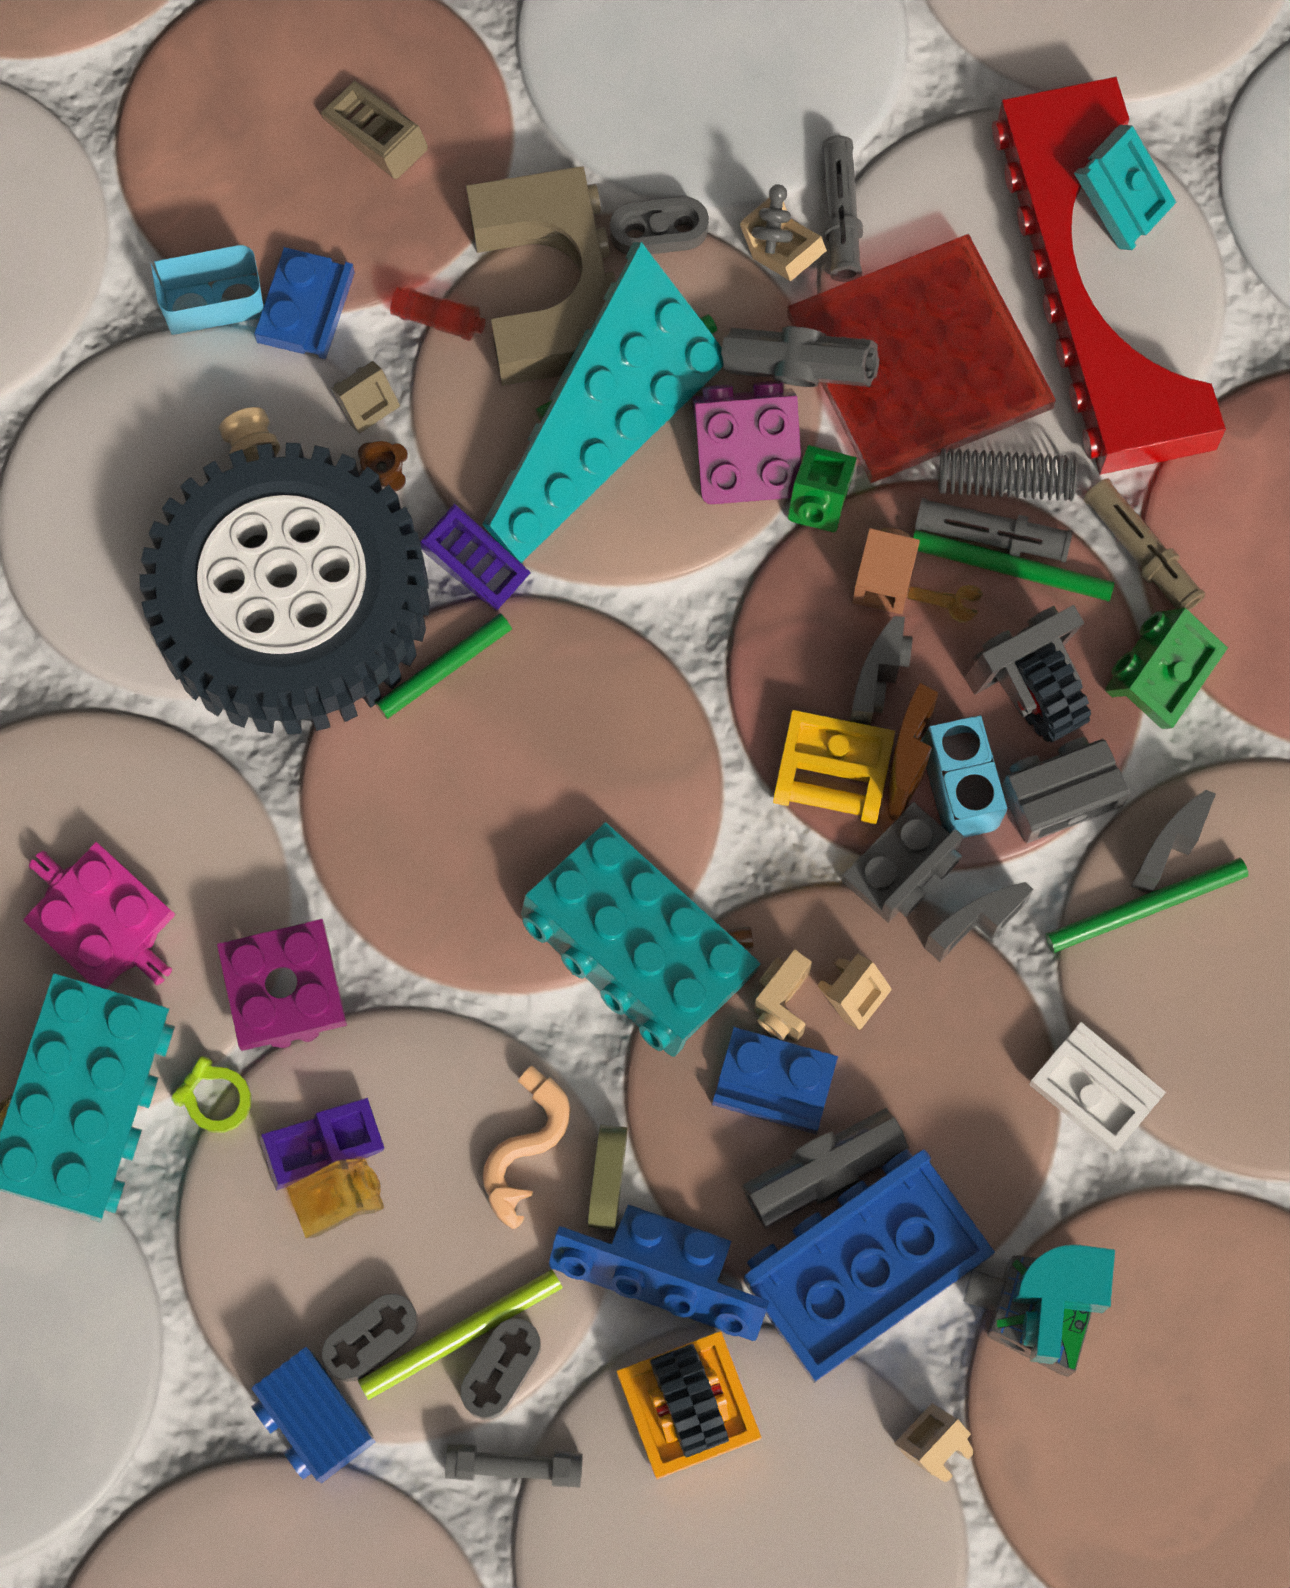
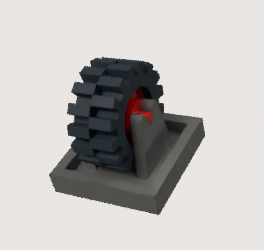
[965,605,1091,743]

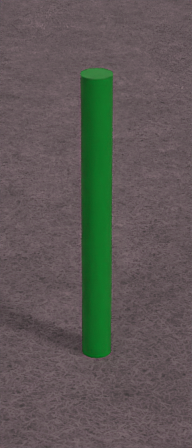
[913,530,1115,602]
[1045,857,1249,953]

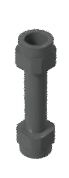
[445,1444,583,1488]

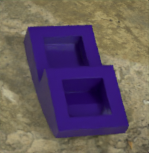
[259,1098,385,1191]

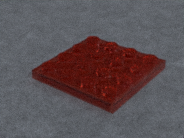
[787,234,1056,483]

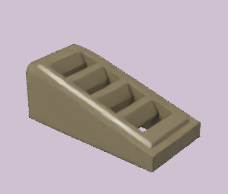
[321,80,428,179]

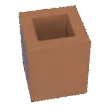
[852,528,920,614]

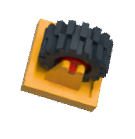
[616,1331,762,1480]

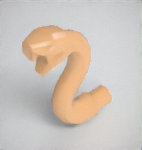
[483,1066,571,1229]

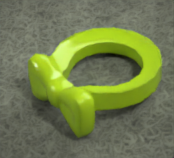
[171,1056,252,1133]

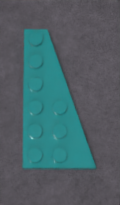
[482,242,724,563]

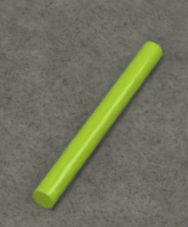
[358,1269,563,1400]

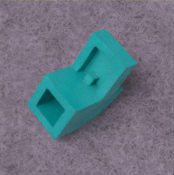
[1013,1245,1115,1364]

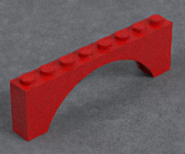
[992,77,1226,475]

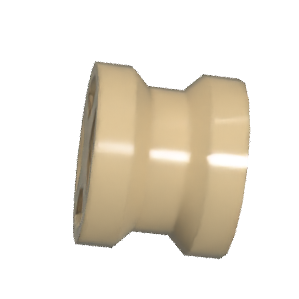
[219,407,281,462]

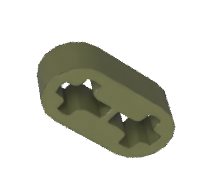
[588,1124,628,1230]

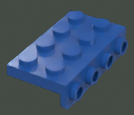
[743,1149,995,1383]

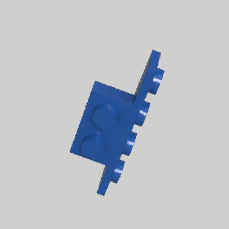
[548,1204,769,1341]

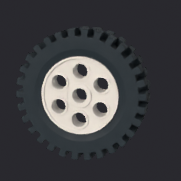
[139,442,430,734]

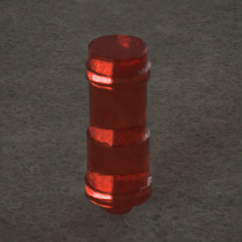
[390,286,486,341]

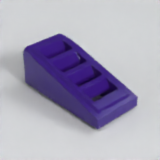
[420,504,531,611]

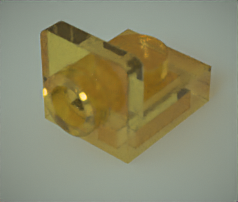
[286,1159,384,1238]

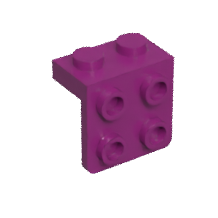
[692,381,801,504]

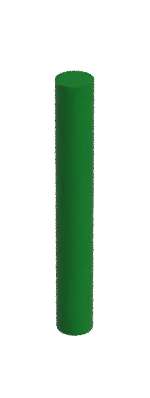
[375,613,512,719]

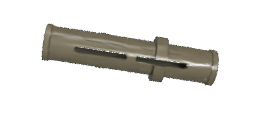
[1083,478,1206,611]

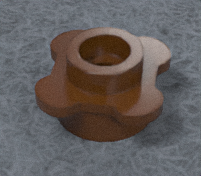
[358,441,408,491]

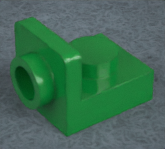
[788,445,857,532]

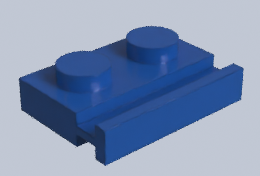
[255,247,355,360]
[712,1027,838,1135]

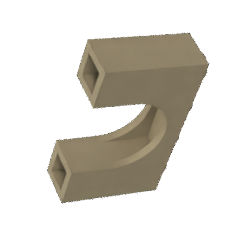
[466,166,616,386]

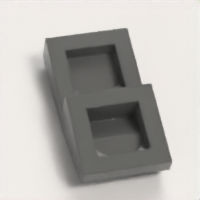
[1131,790,1216,893]
[925,882,1034,962]

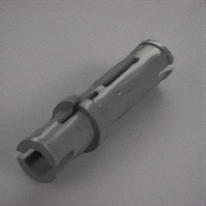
[822,136,863,282]
[915,498,1073,563]

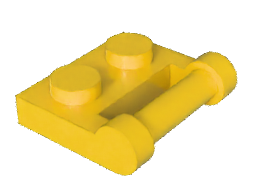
[773,710,895,824]

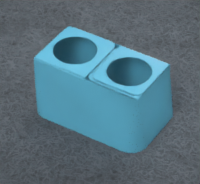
[151,245,263,335]
[921,715,1007,838]

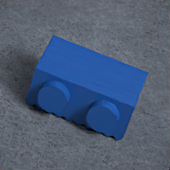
[251,1347,376,1484]

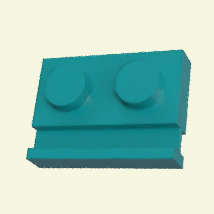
[1074,125,1177,251]

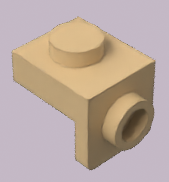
[740,198,827,281]
[754,949,812,1042]

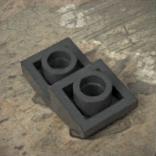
[850,616,913,725]

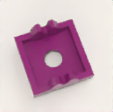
[217,919,347,1051]

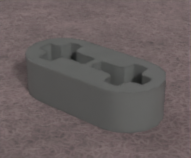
[322,1294,418,1382]
[461,1318,541,1420]

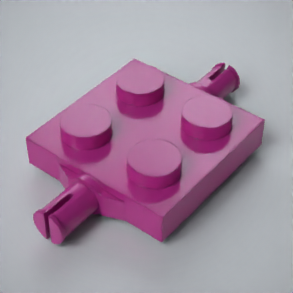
[23,842,176,989]

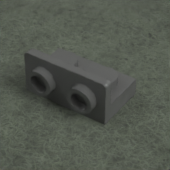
[841,802,964,923]

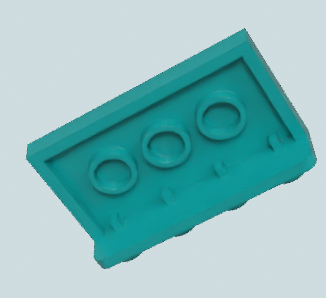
[521,822,761,1057]
[0,973,175,1223]

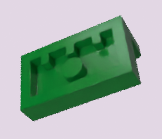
[1104,608,1228,729]

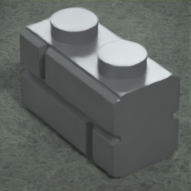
[1002,737,1129,843]

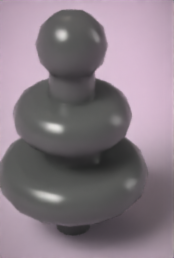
[751,184,793,254]

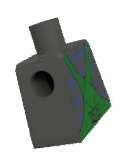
[963,1255,1092,1377]

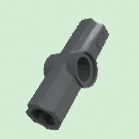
[721,326,880,387]
[742,1108,909,1229]

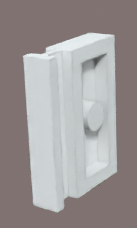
[1029,1022,1166,1155]

